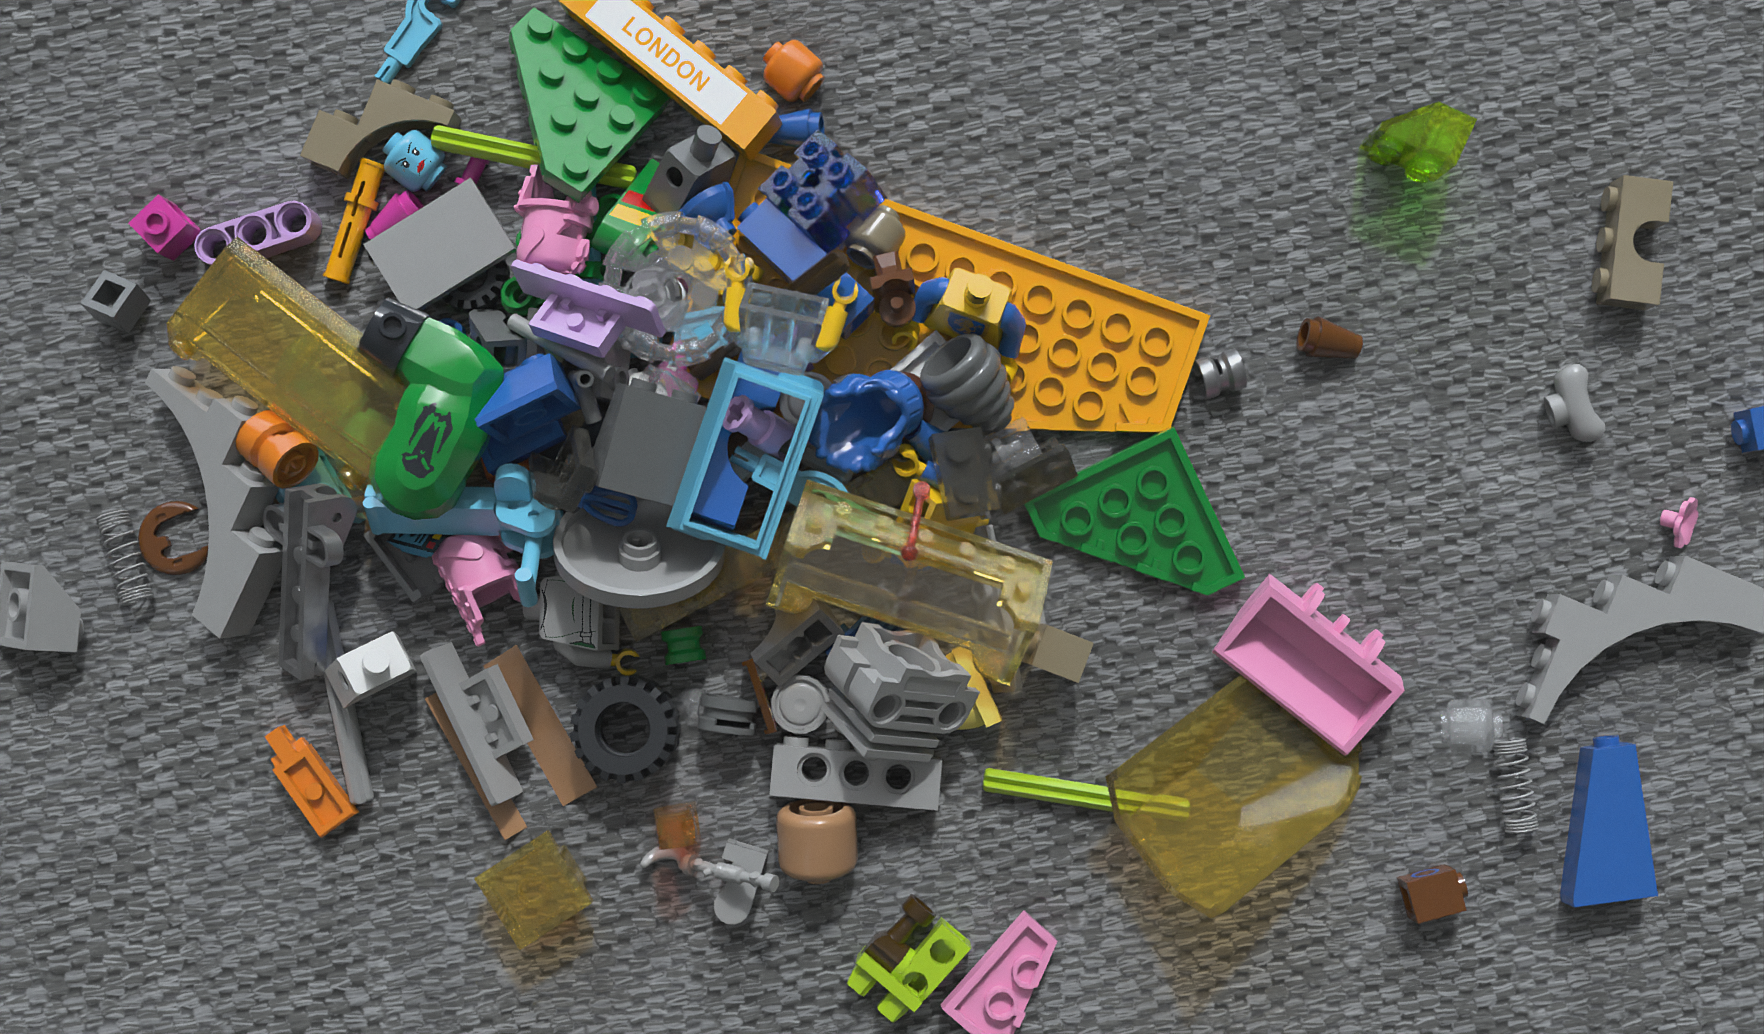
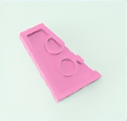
[940,910,1058,1034]

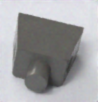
[642,125,736,227]

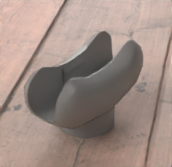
[1543,364,1606,442]

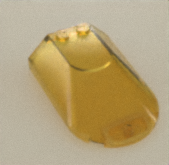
[1105,675,1362,919]

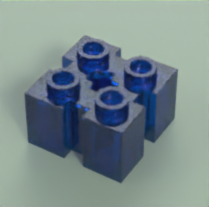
[758,129,887,254]

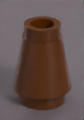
[1297,316,1363,359]

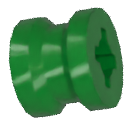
[661,626,707,665]

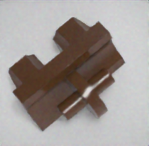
[869,251,916,328]

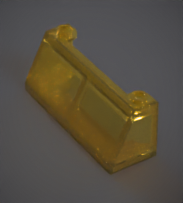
[166,236,407,494]

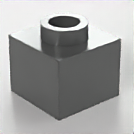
[80,270,152,334]

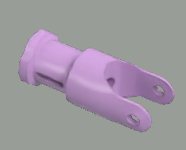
[723,395,811,462]

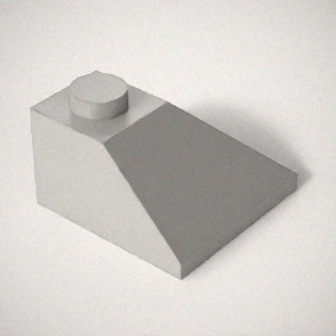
[0,561,84,652]

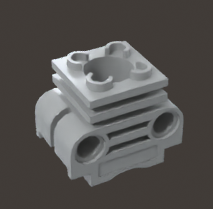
[821,622,980,763]

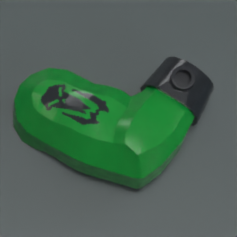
[357,297,504,520]

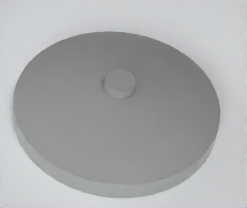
[553,495,725,608]

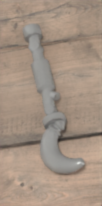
[640,844,779,892]

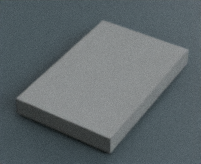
[363,178,517,311]

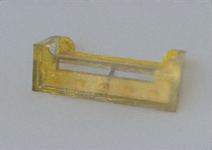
[765,479,1053,686]

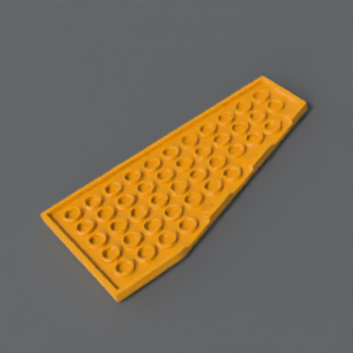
[656,153,1210,433]

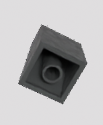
[583,377,707,506]

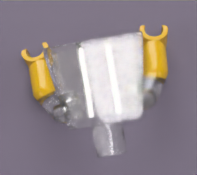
[723,256,858,376]

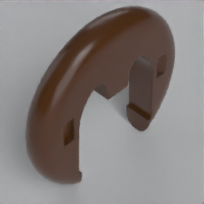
[138,501,208,575]

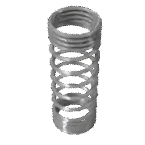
[95,510,155,606]
[1492,737,1539,834]

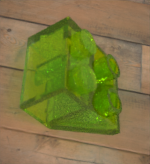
[1359,101,1477,183]

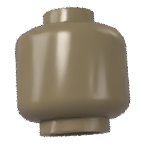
[843,205,905,270]

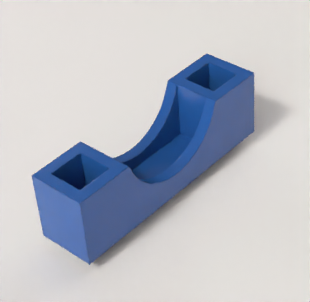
[691,351,789,532]

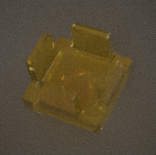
[474,830,594,950]

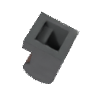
[468,308,528,373]

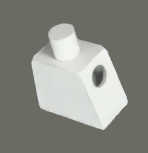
[324,631,417,708]

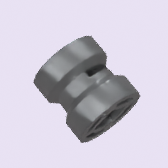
[1193,348,1247,400]

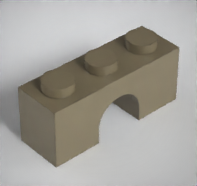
[1591,175,1673,310]

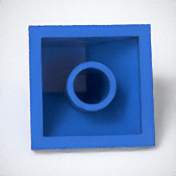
[475,353,581,445]

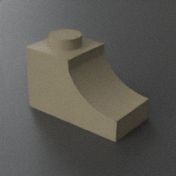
[1021,622,1094,683]

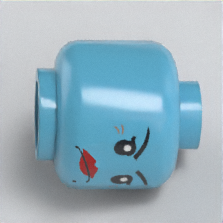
[382,130,447,192]

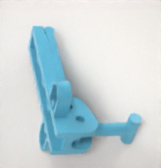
[363,463,564,607]

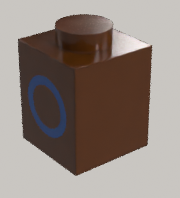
[1397,864,1468,924]

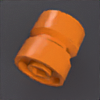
[236,410,319,489]

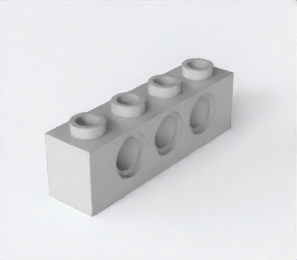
[769,735,942,811]

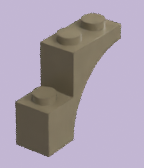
[300,79,462,179]

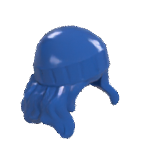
[808,370,924,474]

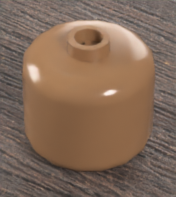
[776,799,858,884]

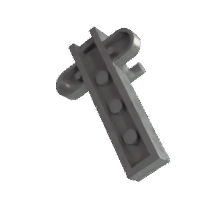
[263,483,365,681]

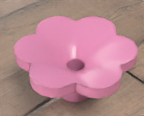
[1660,497,1698,548]

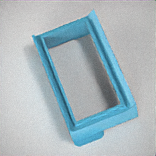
[666,357,824,560]

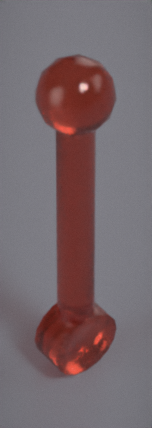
[901,481,930,562]

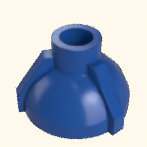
[677,182,737,244]

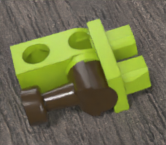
[847,894,971,1023]

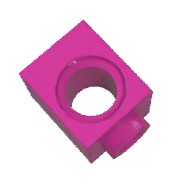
[128,194,202,261]

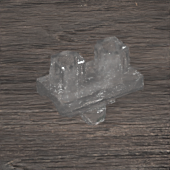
[962,417,1043,490]

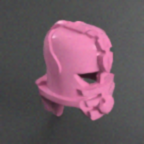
[514,165,599,275]
[432,534,520,647]

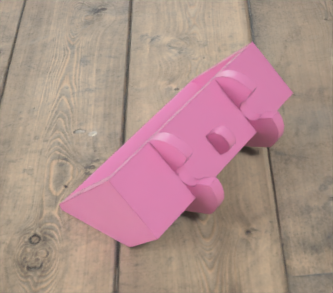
[1212,574,1405,756]

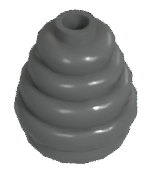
[920,333,1014,432]

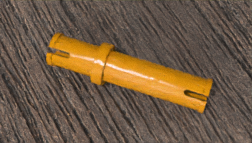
[323,158,385,285]

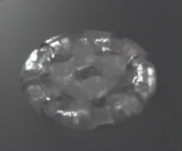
[599,211,753,367]

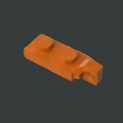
[265,725,359,838]

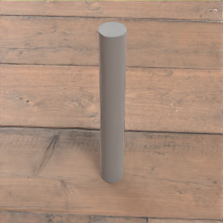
[507,314,615,382]

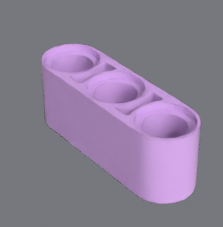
[194,201,322,270]

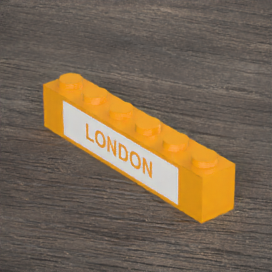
[558,0,783,162]

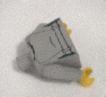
[523,570,639,675]

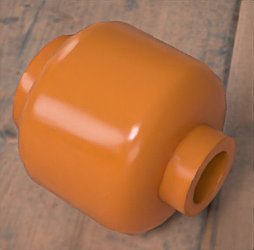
[763,40,825,102]

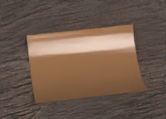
[425,645,597,840]

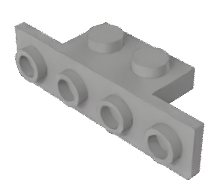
[420,642,534,806]

